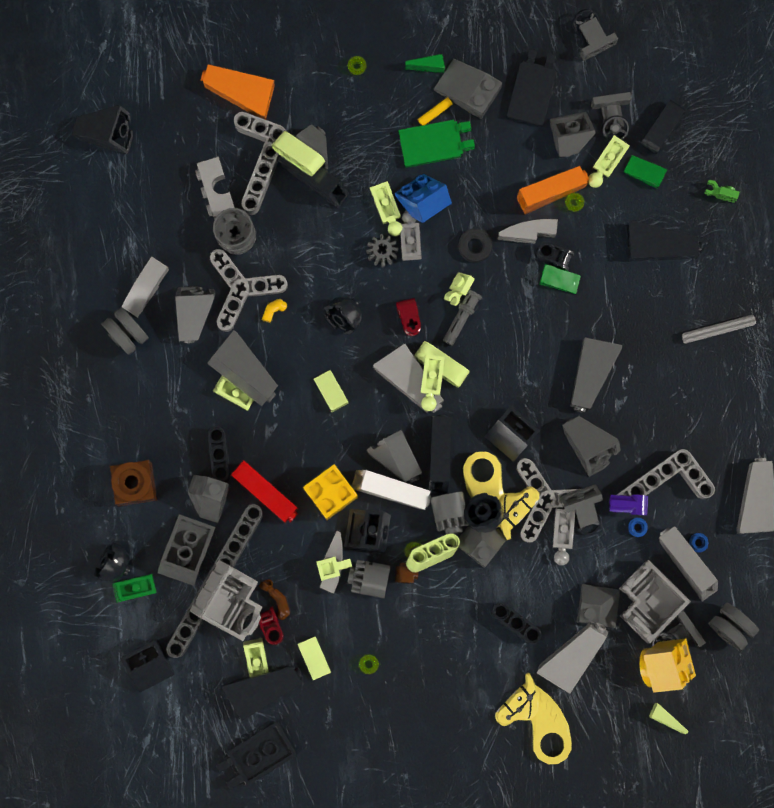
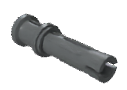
[442,290,482,346]

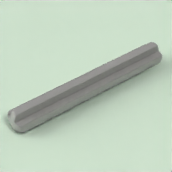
[682,315,756,343]

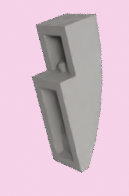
[498,219,558,244]
[122,257,169,318]
[320,531,343,594]

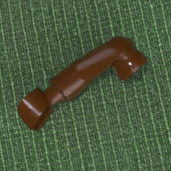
[259,579,290,620]

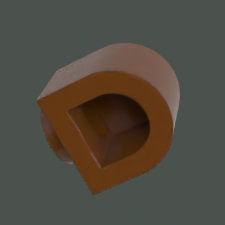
[395,563,419,584]

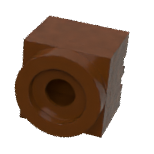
[110,460,157,507]

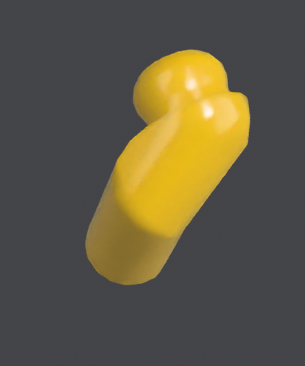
[262,299,287,323]

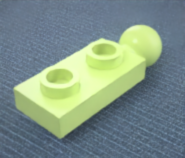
[588,135,630,188]
[370,181,402,236]
[421,354,445,411]

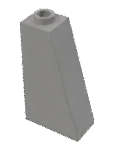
[373,344,444,413]
[736,458,774,534]
[659,526,718,601]
[537,621,608,694]

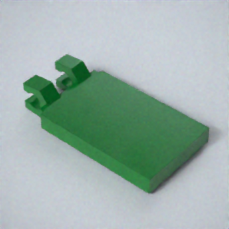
[398,120,475,168]

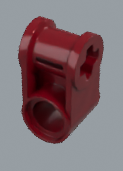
[396,298,421,336]
[258,607,284,645]

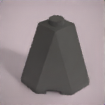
[175,286,215,343]
[562,416,621,477]
[367,430,422,484]
[188,475,230,523]

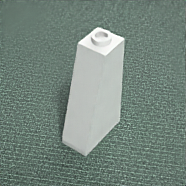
[351,470,431,510]

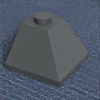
[550,112,595,157]
[296,124,328,169]
[458,525,506,568]
[577,584,620,628]

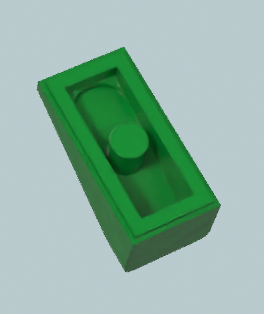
[405,54,445,73]
[624,155,667,189]
[539,264,581,294]
[113,574,157,603]

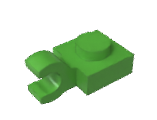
[704,180,739,203]

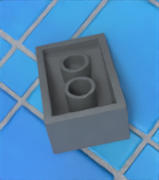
[434,59,502,119]
[158,514,215,586]

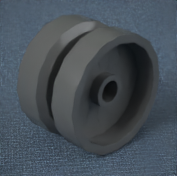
[101,306,149,355]
[708,602,759,651]

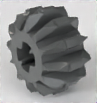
[366,234,399,267]

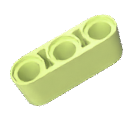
[271,131,325,176]
[414,341,469,388]
[406,534,460,572]

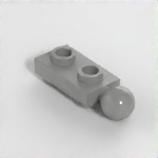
[401,210,422,261]
[552,509,575,565]

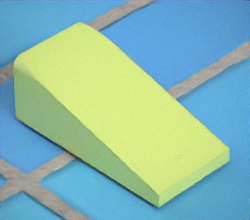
[314,370,349,412]
[213,376,253,411]
[298,637,331,680]
[243,638,269,677]
[649,703,688,734]

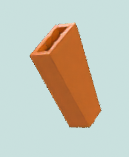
[201,65,275,120]
[517,166,589,214]

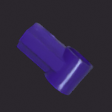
[609,495,648,515]

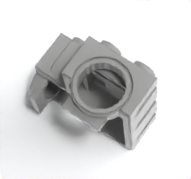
[190,560,262,641]
[619,560,691,643]

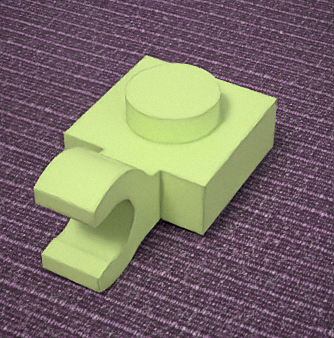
[444,272,474,306]
[317,557,352,581]

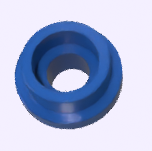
[628,518,648,537]
[689,533,709,553]

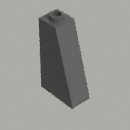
[207,330,278,406]
[570,338,622,413]

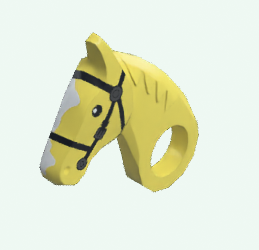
[463,451,540,540]
[495,673,571,764]

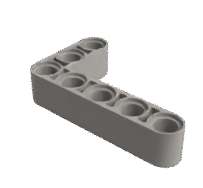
[234,112,286,215]
[617,449,715,499]

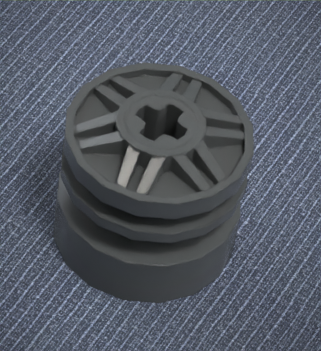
[213,208,256,255]

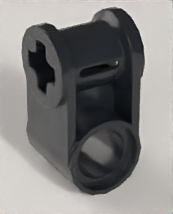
[536,242,574,271]

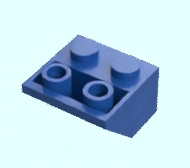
[395,174,452,223]

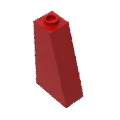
[231,461,298,523]

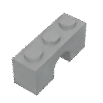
[195,157,235,220]

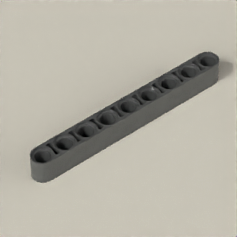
[166,504,263,658]

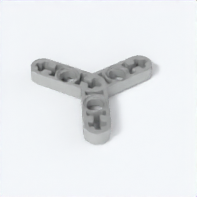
[210,249,288,332]
[517,458,581,543]

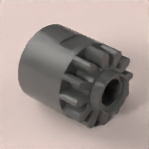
[430,492,469,534]
[347,560,390,598]

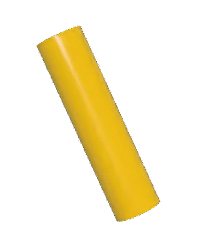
[417,97,453,126]

